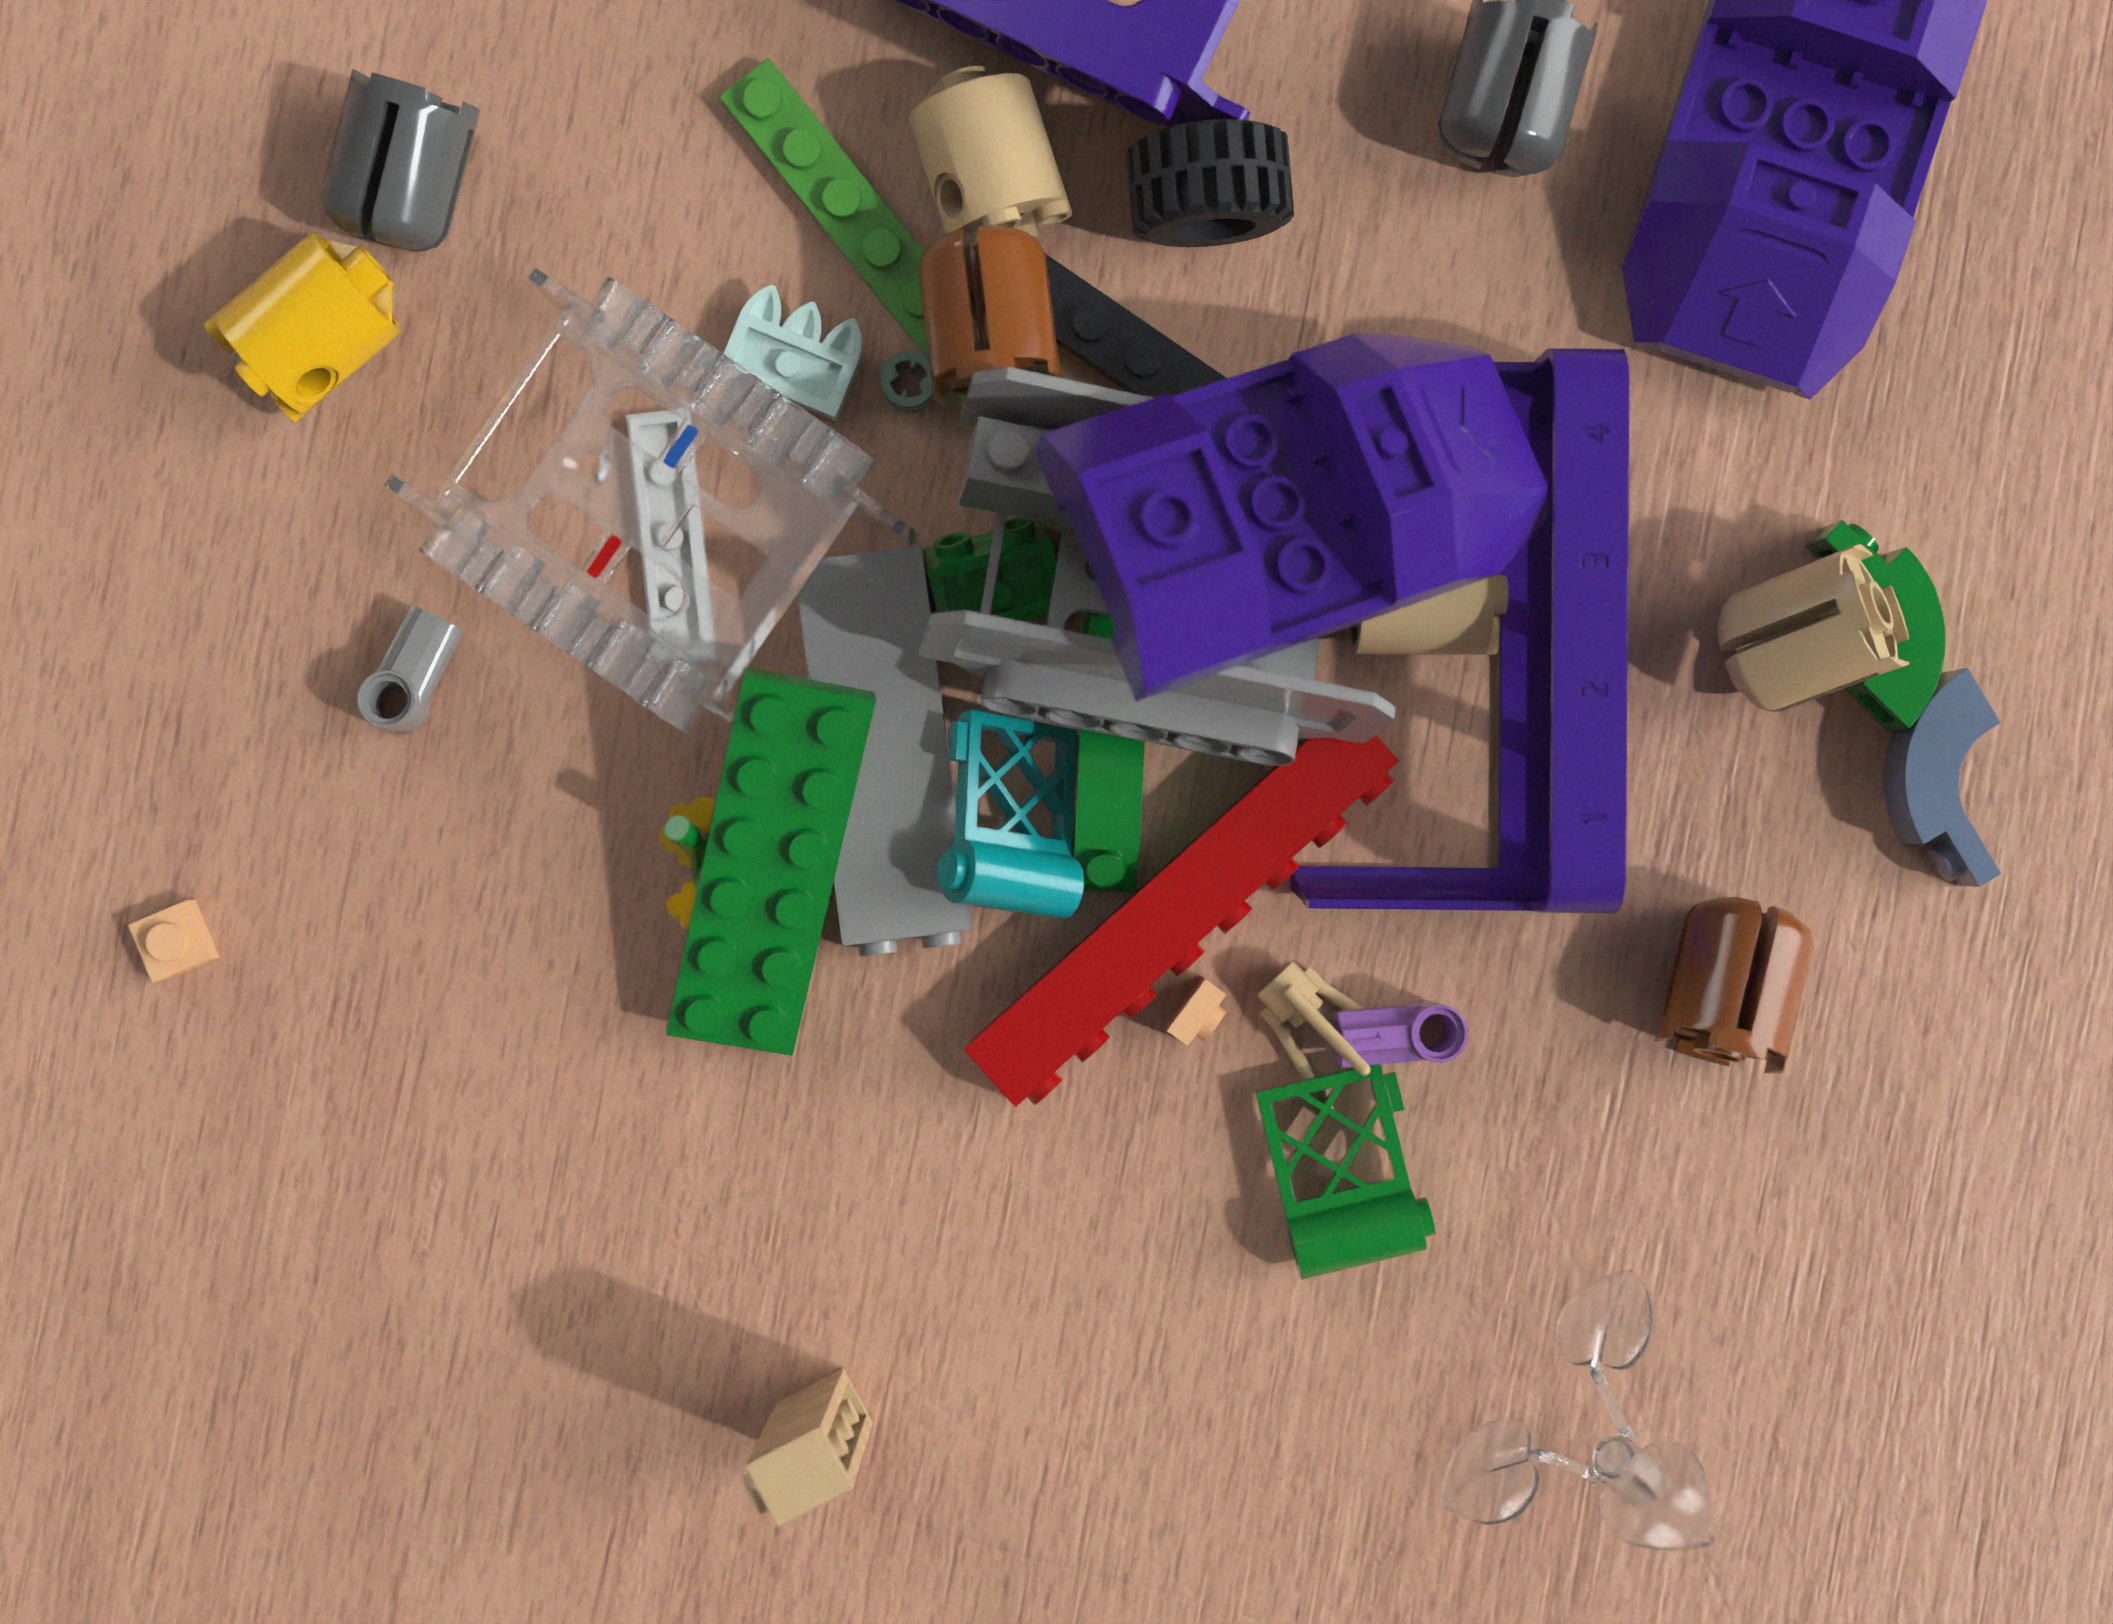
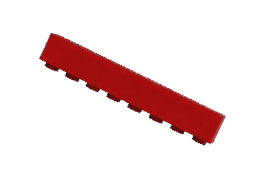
[964,735,1399,1108]

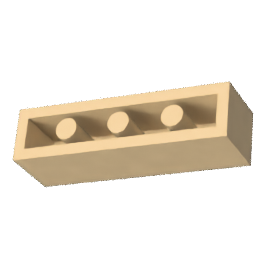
[743,1367,873,1528]

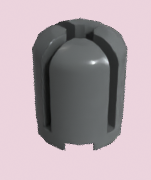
[1438,0,1598,177]
[320,69,481,252]

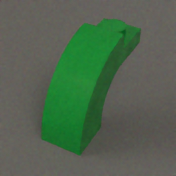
[1805,520,1946,732]
[1074,729,1145,893]

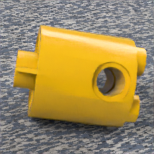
[203,231,403,423]

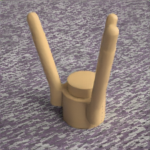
[1256,961,1370,1120]

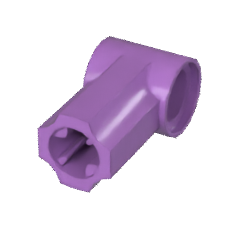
[1332,1000,1468,1067]

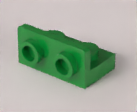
[924,517,1057,621]

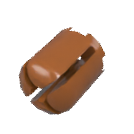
[918,224,1061,405]
[1654,897,1814,1074]

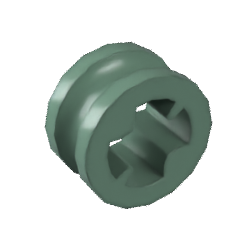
[880,350,934,413]

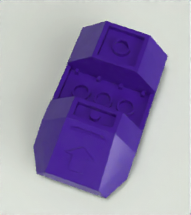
[1622,0,1988,400]
[1034,334,1548,701]

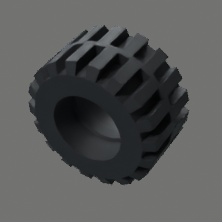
[1126,119,1294,247]

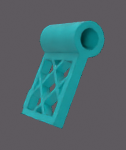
[936,709,1084,919]

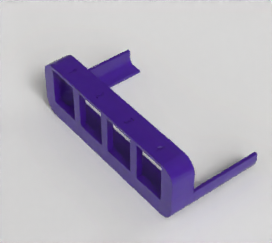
[1290,348,1630,913]

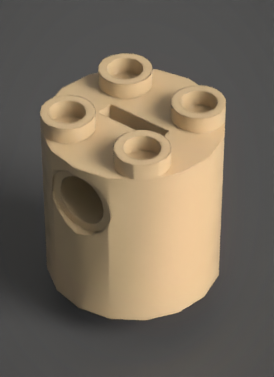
[908,66,1072,251]
[1344,575,1508,655]

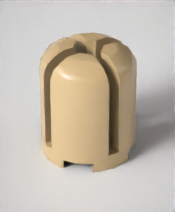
[1717,544,1909,712]

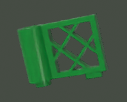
[1255,1064,1436,1280]

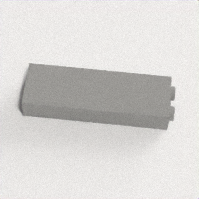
[794,545,973,956]

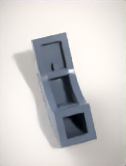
[1884,667,2001,887]

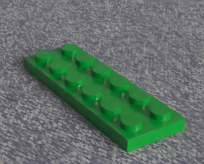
[666,666,876,1056]

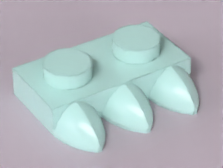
[717,285,862,421]

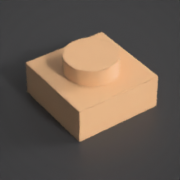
[128,900,220,984]
[1164,976,1227,1046]

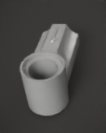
[357,605,465,735]

